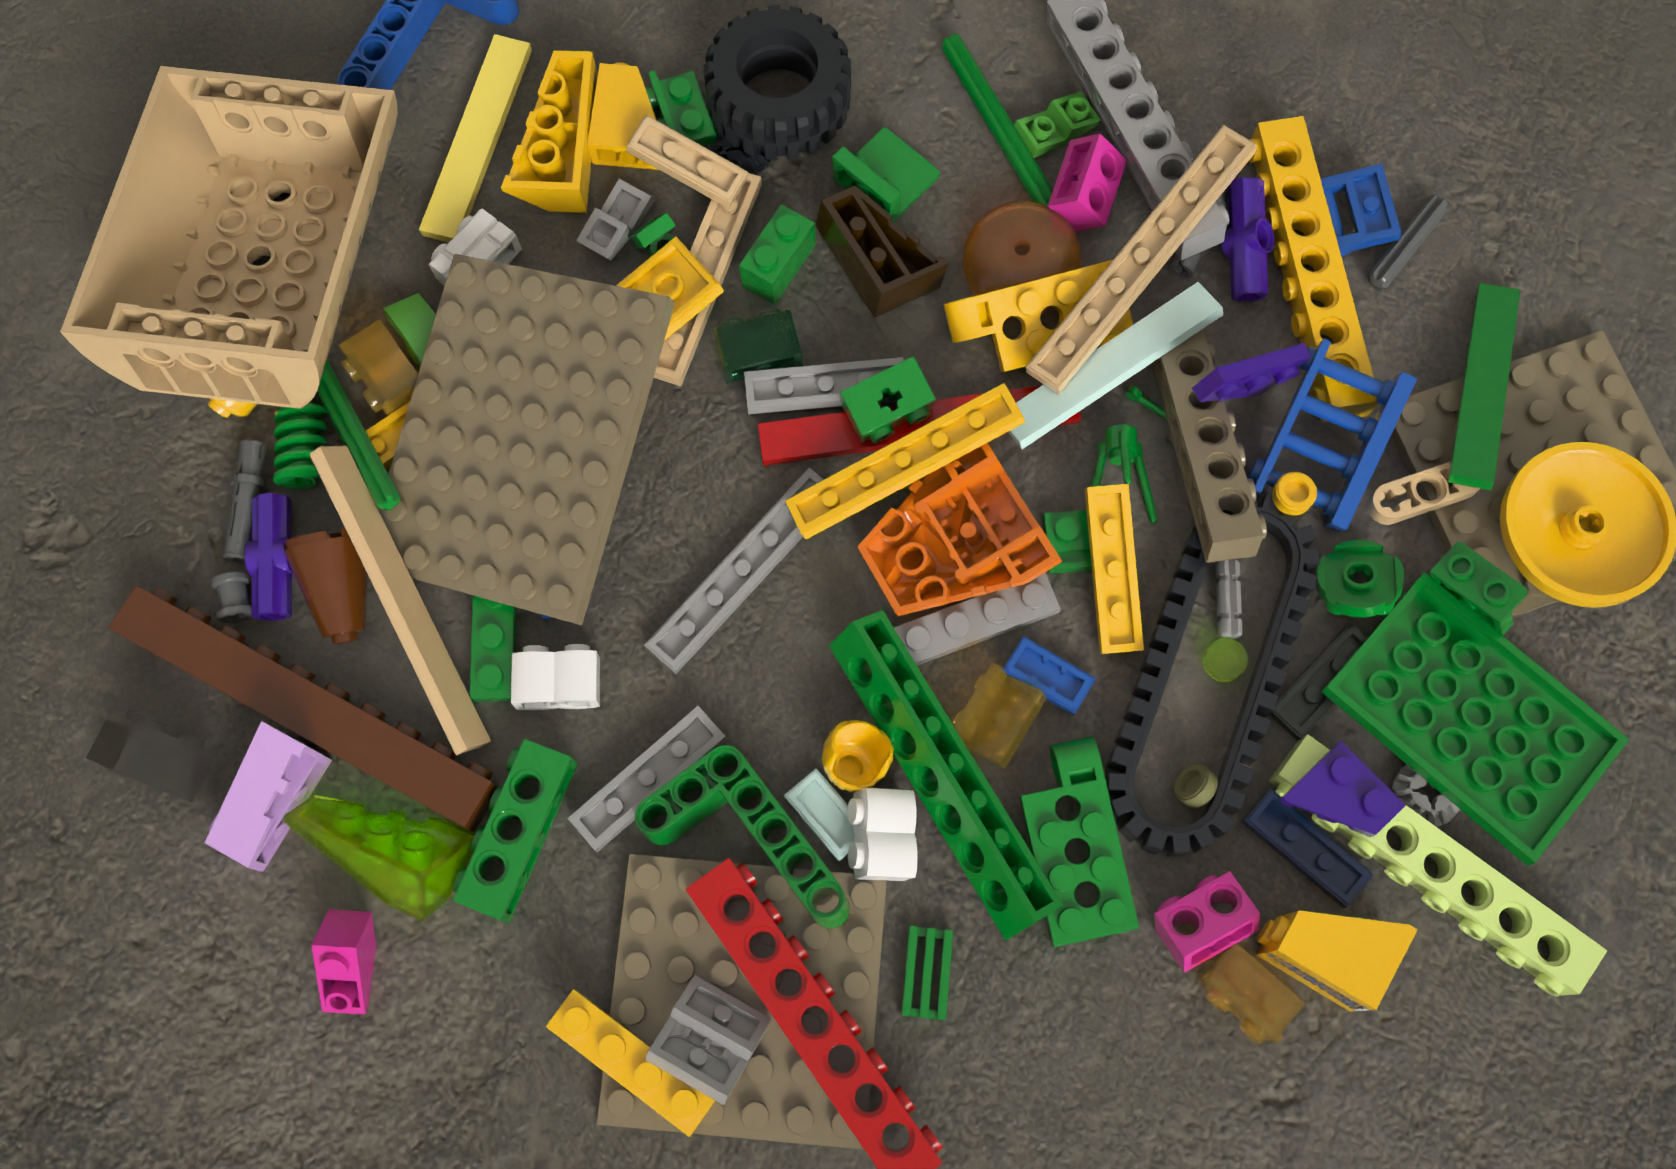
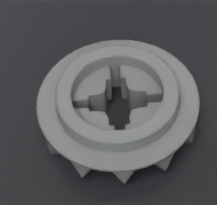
[1392,764,1460,827]

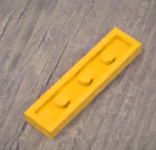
[1084,484,1144,654]
[546,989,715,1137]

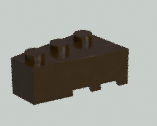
[816,186,949,318]

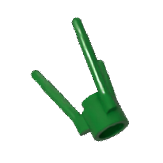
[1091,424,1157,524]

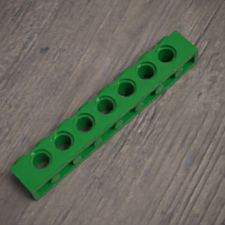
[829,610,1064,941]

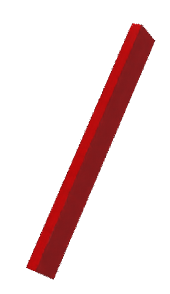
[758,386,1081,466]

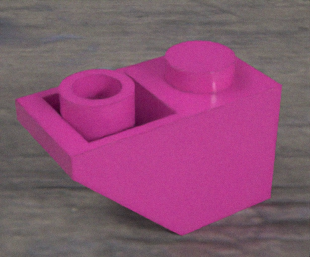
[311,909,376,1014]

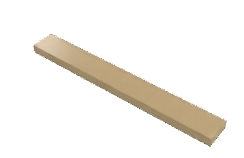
[1026,125,1257,394]
[310,446,491,755]

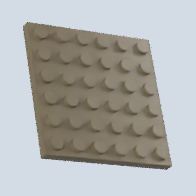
[1391,330,1676,617]
[597,854,887,1150]

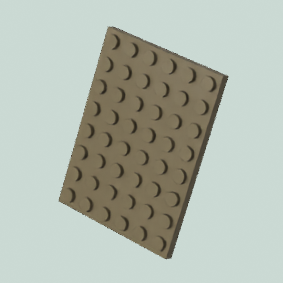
[378,254,675,625]

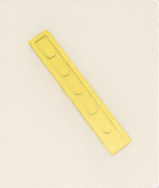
[419,34,532,243]

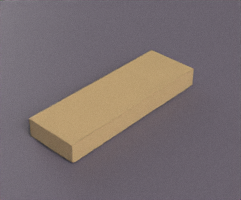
[626,115,748,209]

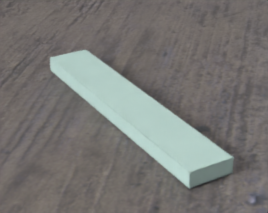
[1008,282,1223,449]

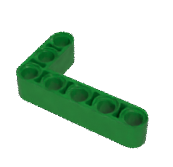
[635,745,850,929]

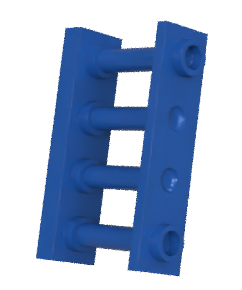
[1247,339,1418,532]

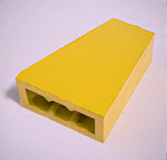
[587,62,659,170]

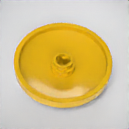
[1500,442,1676,608]

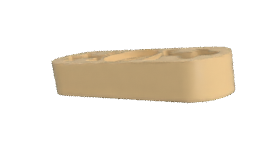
[1367,462,1480,525]

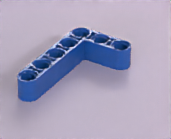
[337,0,520,90]

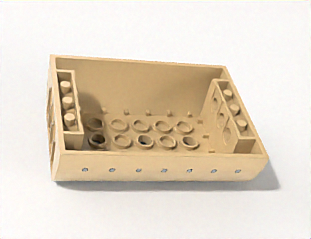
[60,66,398,409]

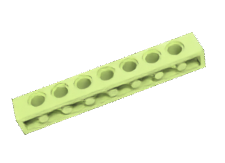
[1269,734,1607,997]

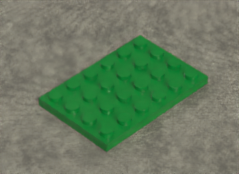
[1321,572,1629,866]

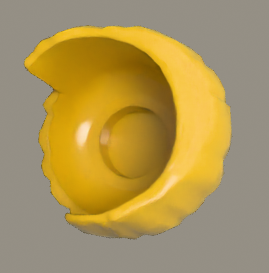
[822,720,894,792]

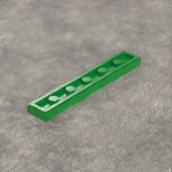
[1447,283,1521,491]

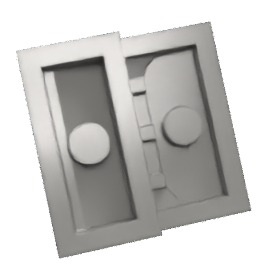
[645,975,772,1105]

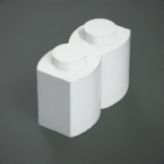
[511,644,600,710]
[847,788,918,881]

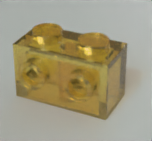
[339,319,418,416]

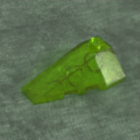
[284,795,475,921]

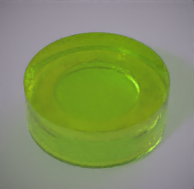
[1203,638,1248,682]

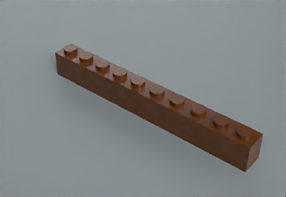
[108,585,498,833]

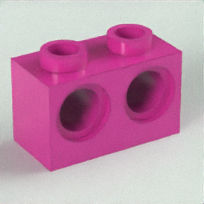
[1048,133,1127,232]
[1154,871,1261,973]

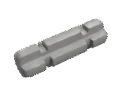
[1215,559,1243,640]

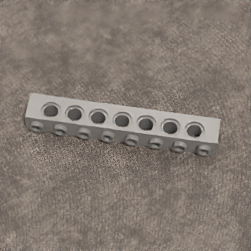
[1047,0,1229,261]

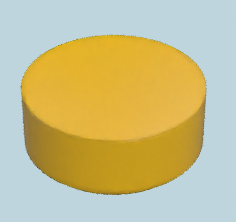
[1272,472,1317,516]

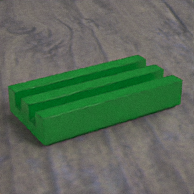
[901,926,953,1021]

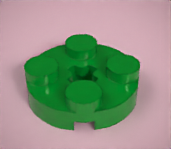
[1316,540,1404,617]

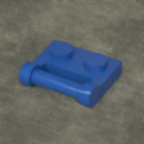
[1321,163,1402,257]

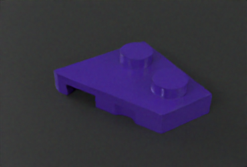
[1279,741,1406,837]

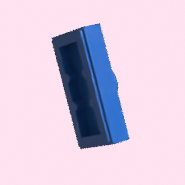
[1001,635,1096,716]

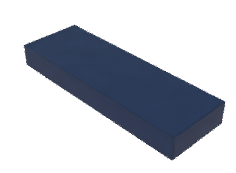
[1241,788,1374,908]

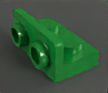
[645,70,716,146]
[1430,542,1528,636]

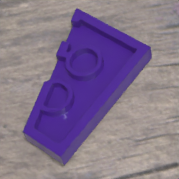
[1192,343,1311,402]

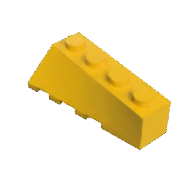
[501,50,598,213]

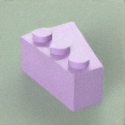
[205,721,332,872]

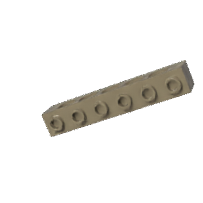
[1152,329,1267,563]

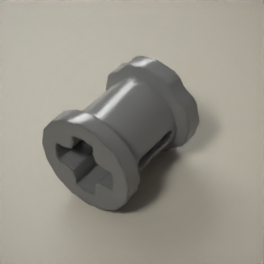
[210,572,253,623]

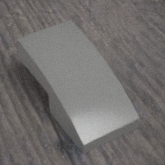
[576,179,655,261]

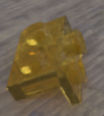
[953,663,1047,769]

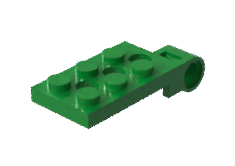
[1019,736,1139,947]

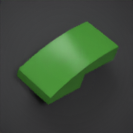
[1014,91,1101,158]
[383,293,436,367]

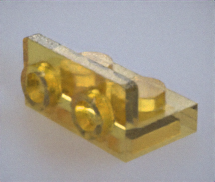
[1199,943,1305,1045]

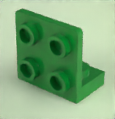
[832,127,940,223]

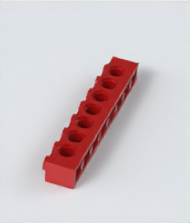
[685,858,943,1169]

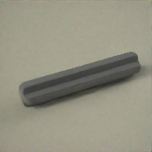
[1368,195,1448,289]

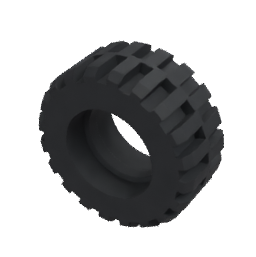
[704,5,851,160]

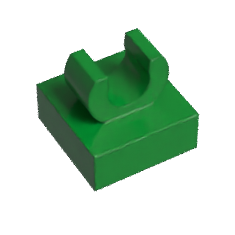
[628,213,676,257]

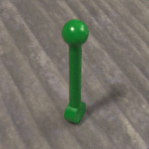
[1125,386,1167,421]

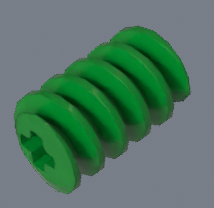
[273,402,327,490]

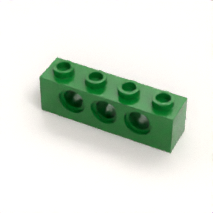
[453,739,578,924]

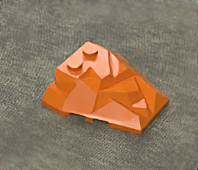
[857,443,1062,616]

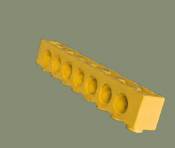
[1249,116,1378,423]

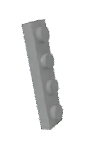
[744,357,904,415]
[894,573,1061,666]
[567,706,727,852]

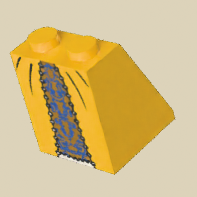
[1256,911,1418,1012]

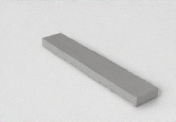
[644,468,824,675]

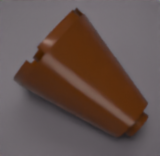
[283,528,367,645]

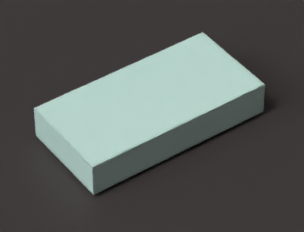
[784,768,855,862]

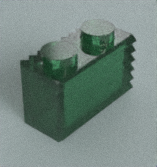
[713,309,803,384]

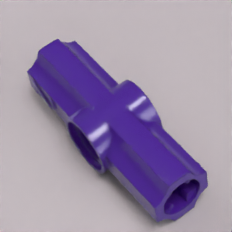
[1222,177,1275,302]
[245,493,293,621]

